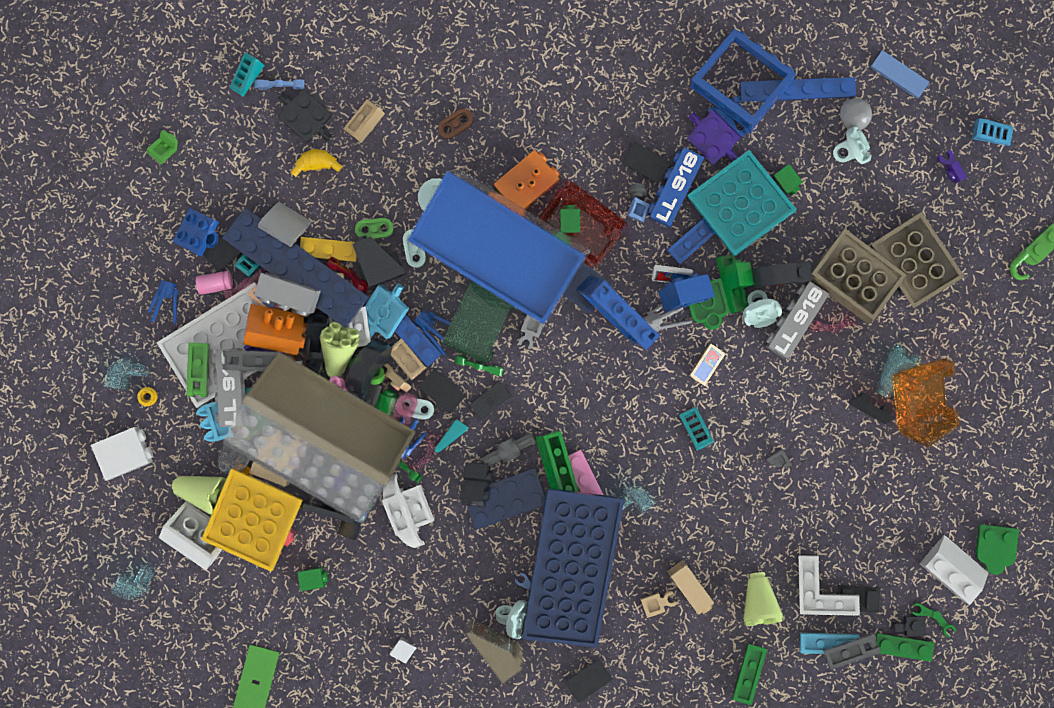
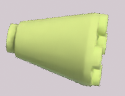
[320,322,359,377]
[744,572,783,626]

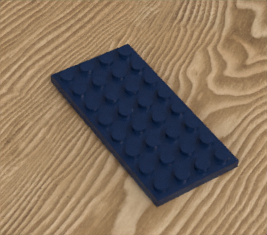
[521,488,624,648]

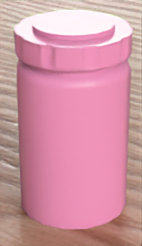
[196,270,233,295]

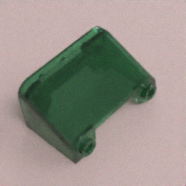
[442,280,516,364]

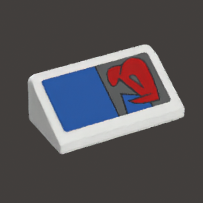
[652,265,693,283]

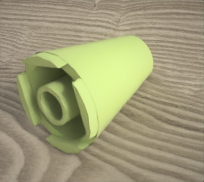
[172,476,226,514]

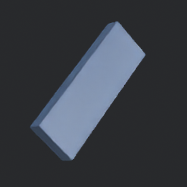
[871,50,929,99]

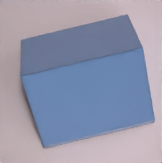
[627,197,650,222]

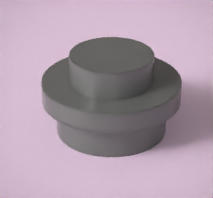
[628,183,647,199]

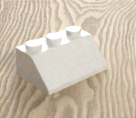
[159,501,222,570]
[919,535,988,605]

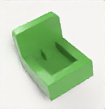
[146,130,178,165]

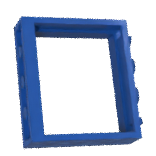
[690,29,796,132]
[576,275,660,350]

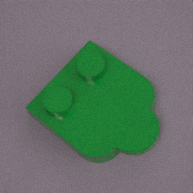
[688,278,729,330]
[976,524,1019,575]

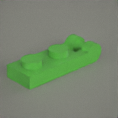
[187,343,210,397]

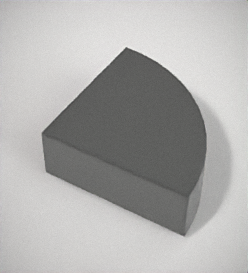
[765,448,792,468]

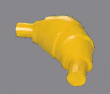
[290,149,343,177]

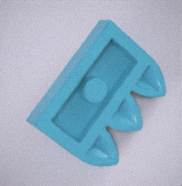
[196,402,235,442]

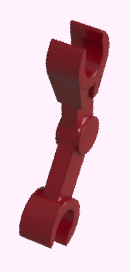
[326,257,369,292]

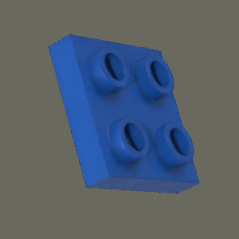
[173,208,219,257]

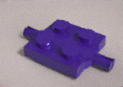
[687,110,741,165]

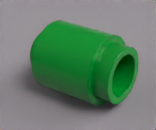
[376,389,398,417]

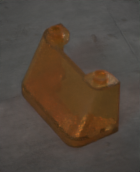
[892,358,960,448]

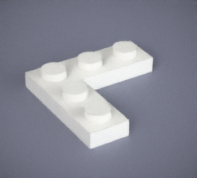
[799,555,860,616]

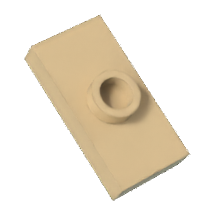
[391,338,426,380]

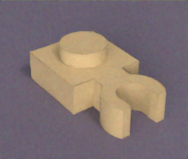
[640,591,677,618]

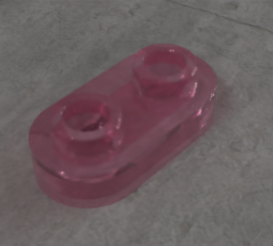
[392,393,418,427]

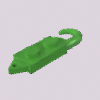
[1009,224,1054,280]

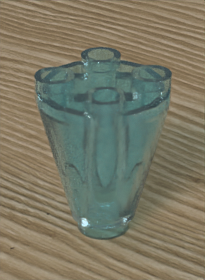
[876,344,924,399]

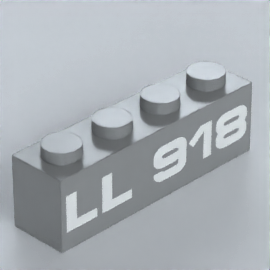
[766,282,829,359]
[213,348,247,427]

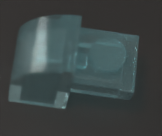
[104,359,150,389]
[619,485,657,514]
[111,563,154,600]

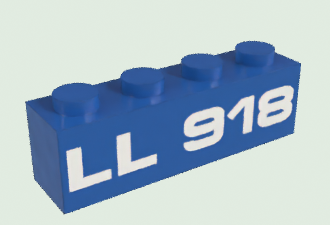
[648,148,704,228]

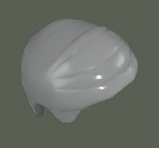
[840,98,872,131]

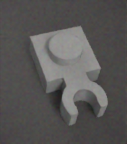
[519,315,544,349]

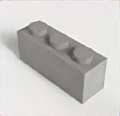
[254,273,321,316]

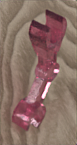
[223,269,268,300]
[808,314,858,333]
[409,431,439,474]

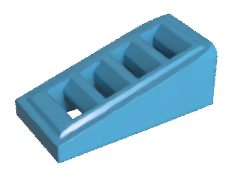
[972,118,1014,146]

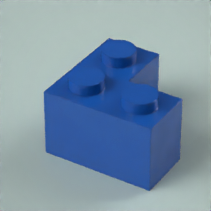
[658,273,715,313]

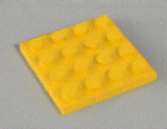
[201,468,303,572]

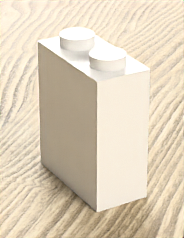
[91,427,153,481]

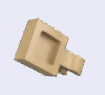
[384,364,412,392]

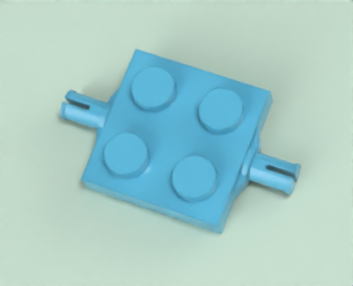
[365,283,409,339]

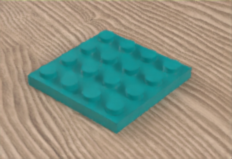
[687,150,797,257]

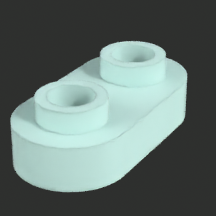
[403,229,426,268]
[396,396,434,419]

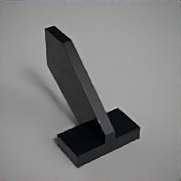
[300,498,368,540]

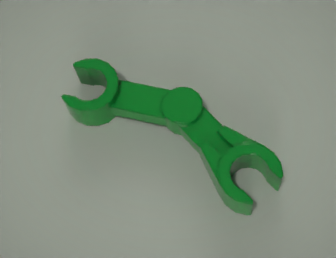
[454,355,504,376]
[398,460,422,483]
[910,602,956,638]

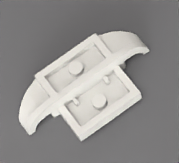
[382,473,434,548]

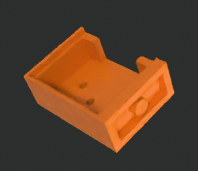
[494,150,560,214]
[243,304,306,355]

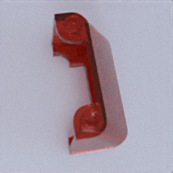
[535,181,628,269]

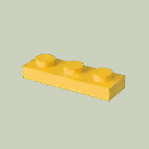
[300,237,357,262]

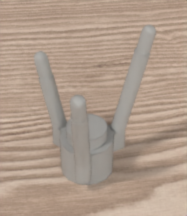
[644,303,693,332]

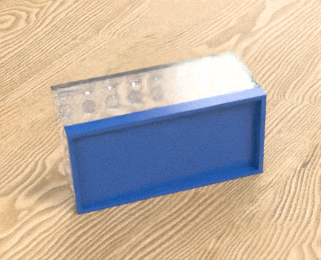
[407,170,592,324]

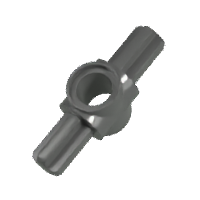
[482,433,536,466]

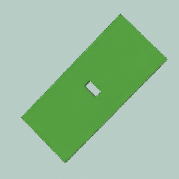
[233,644,280,708]

